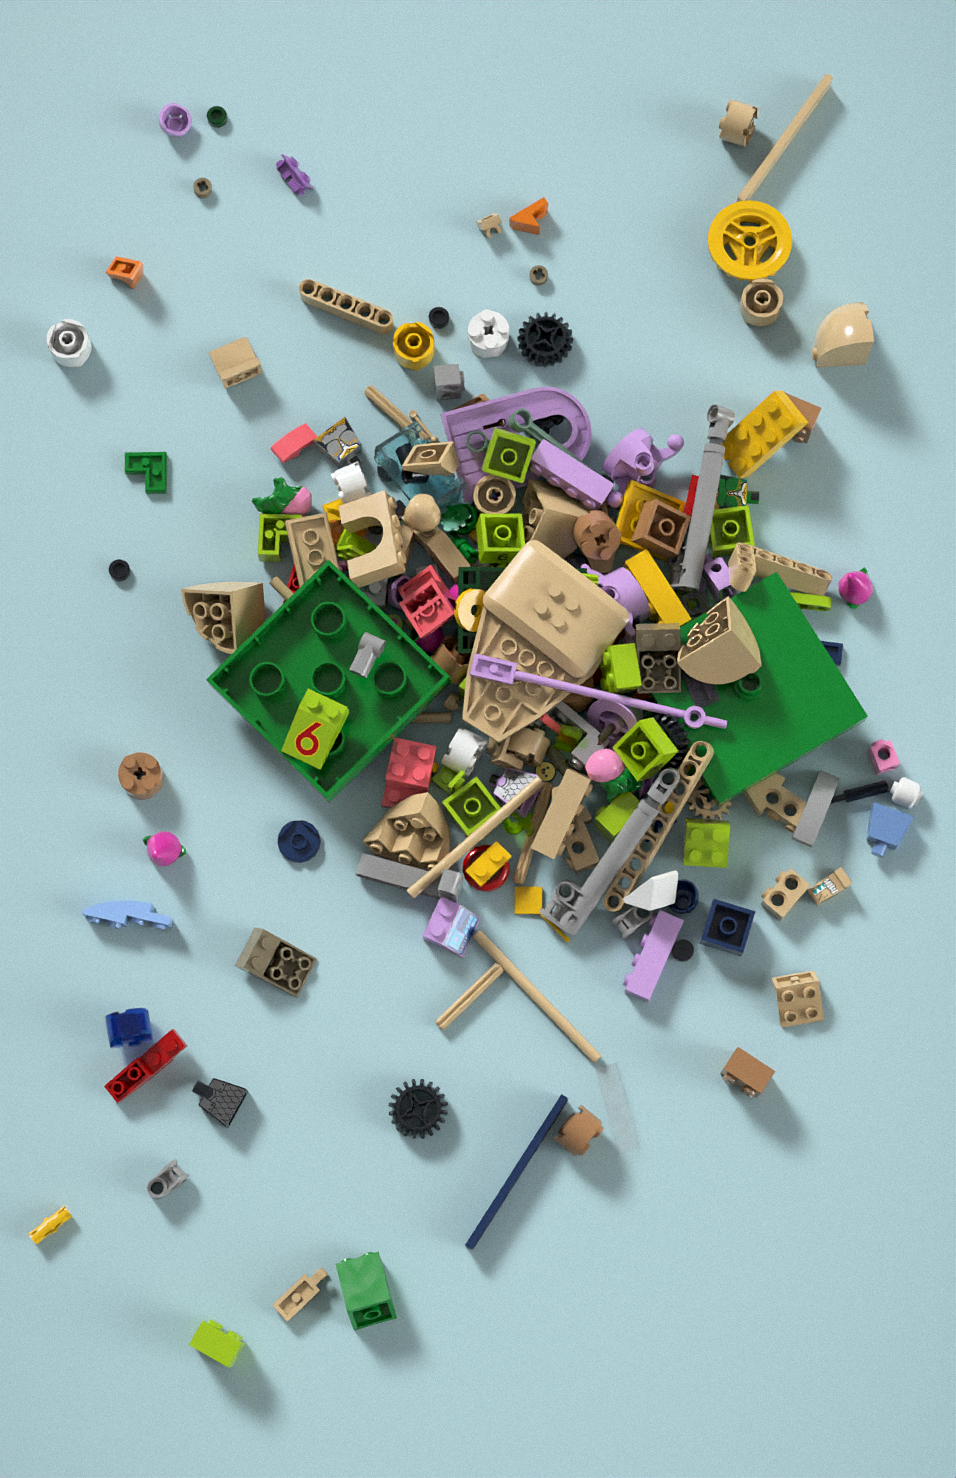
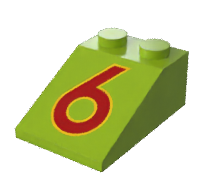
[281,689,349,770]

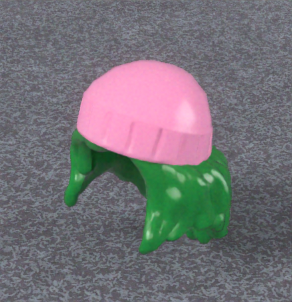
[252,477,312,517]
[585,749,643,801]

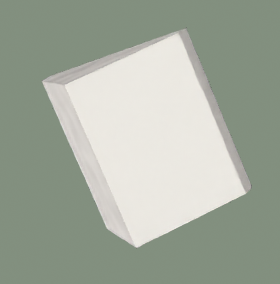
[623,870,678,911]

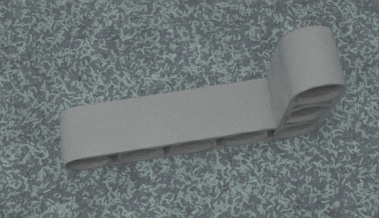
[355,854,463,903]

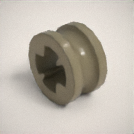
[193,178,212,198]
[529,265,548,286]

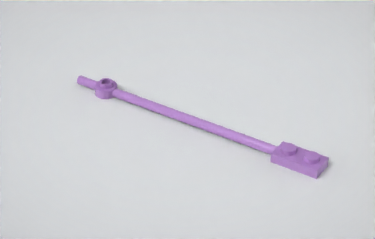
[470,653,727,729]

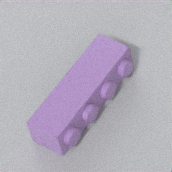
[528,439,615,510]
[623,910,684,1002]

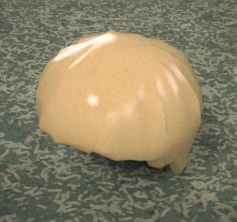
[404,494,441,532]

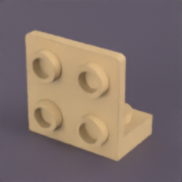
[209,337,263,389]
[771,970,824,1027]

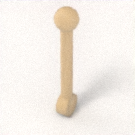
[409,410,439,443]

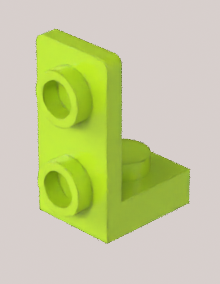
[432,766,465,796]

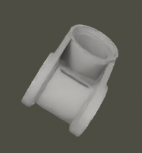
[611,906,653,940]
[147,1159,190,1200]

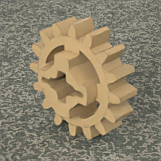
[686,779,732,820]

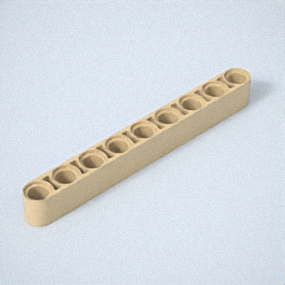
[603,741,714,911]

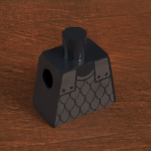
[192,1078,249,1128]

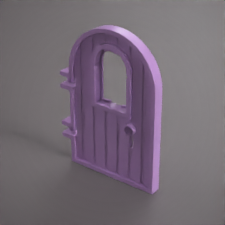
[440,387,591,503]

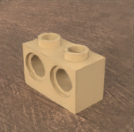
[761,868,810,921]

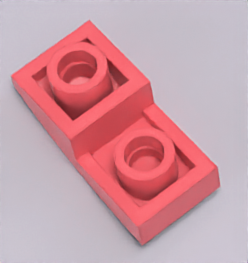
[270,423,318,463]

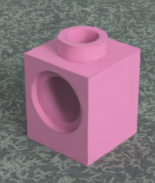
[868,739,900,775]

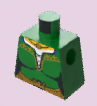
[714,474,759,510]

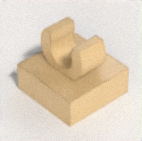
[476,213,502,238]

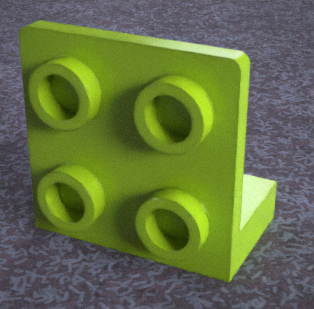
[335,529,377,562]

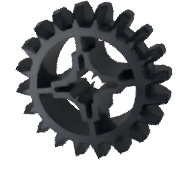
[517,312,573,368]
[645,713,691,771]
[389,1079,448,1139]

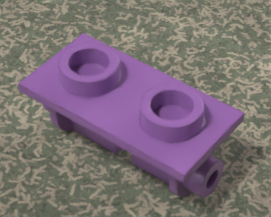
[276,154,313,196]

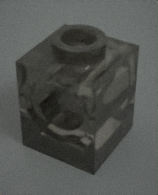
[680,591,710,618]

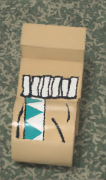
[808,867,852,906]

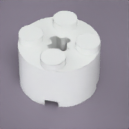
[468,309,509,358]
[46,319,92,367]
[331,461,373,504]
[441,727,487,778]

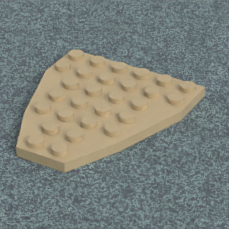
[462,606,616,743]

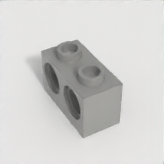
[434,364,465,401]

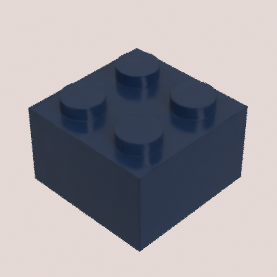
[699,899,756,956]

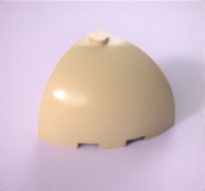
[811,302,874,368]
[521,478,588,559]
[181,582,265,654]
[677,596,761,684]

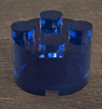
[105,1008,153,1048]

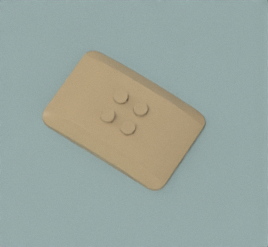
[483,540,629,678]

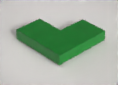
[125,452,167,494]

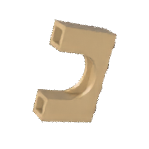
[339,490,406,588]

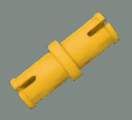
[28,1206,72,1245]

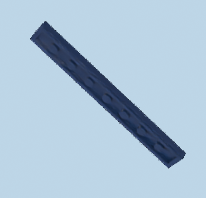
[465,1094,568,1250]

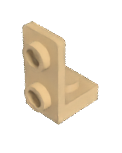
[490,736,524,770]

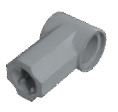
[349,632,386,678]

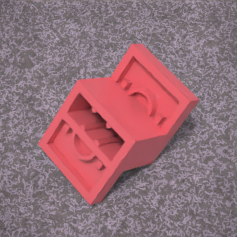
[397,565,455,639]
[381,738,437,808]

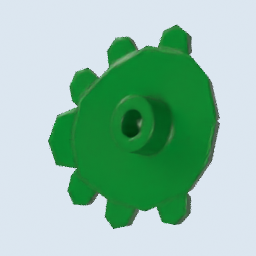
[440,504,471,532]

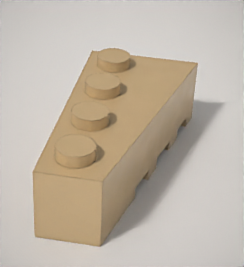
[531,769,593,859]

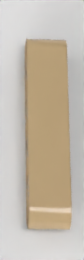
[299,279,394,335]

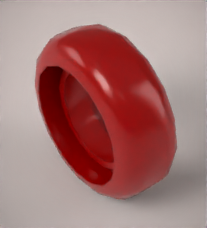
[462,845,510,892]

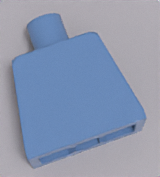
[866,802,914,858]

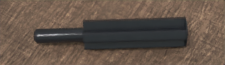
[830,780,889,804]

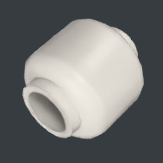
[889,777,923,809]

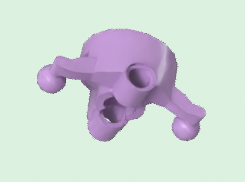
[602,428,684,509]
[581,564,651,647]

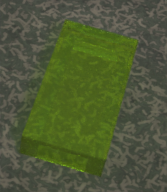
[553,725,582,753]

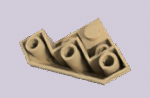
[362,792,450,871]

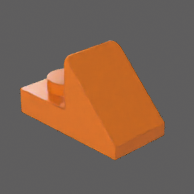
[509,197,548,235]
[105,256,144,289]

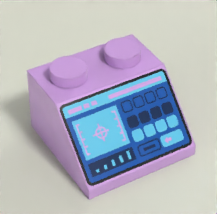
[423,896,481,957]

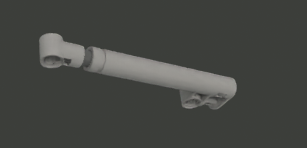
[667,404,735,593]
[539,767,680,936]

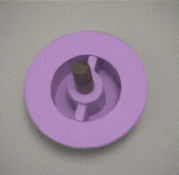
[587,694,645,749]

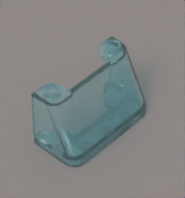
[374,421,467,509]

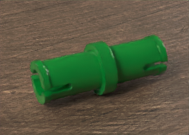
[447,532,479,563]

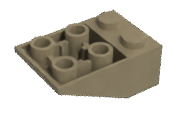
[636,623,681,693]
[235,927,317,998]

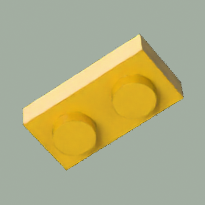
[465,841,512,887]

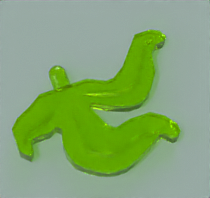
[502,812,534,837]

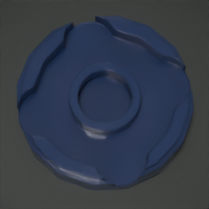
[278,820,321,863]

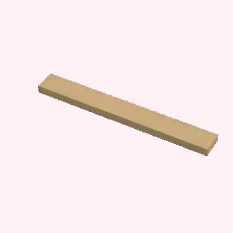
[737,74,833,202]

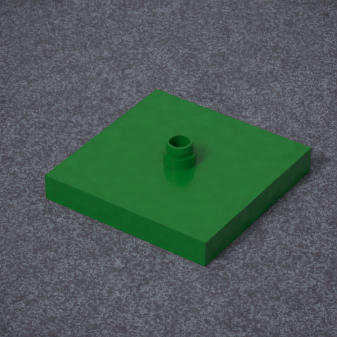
[206,560,451,803]
[648,572,868,807]

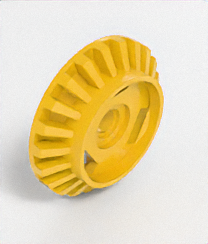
[707,200,792,282]

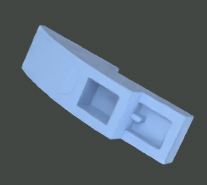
[82,900,173,930]

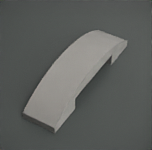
[792,770,840,848]

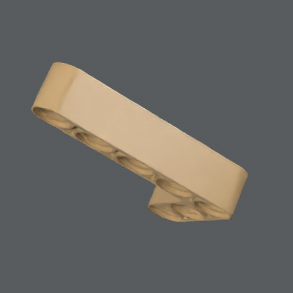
[728,543,833,596]

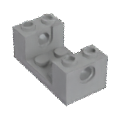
[526,701,610,776]

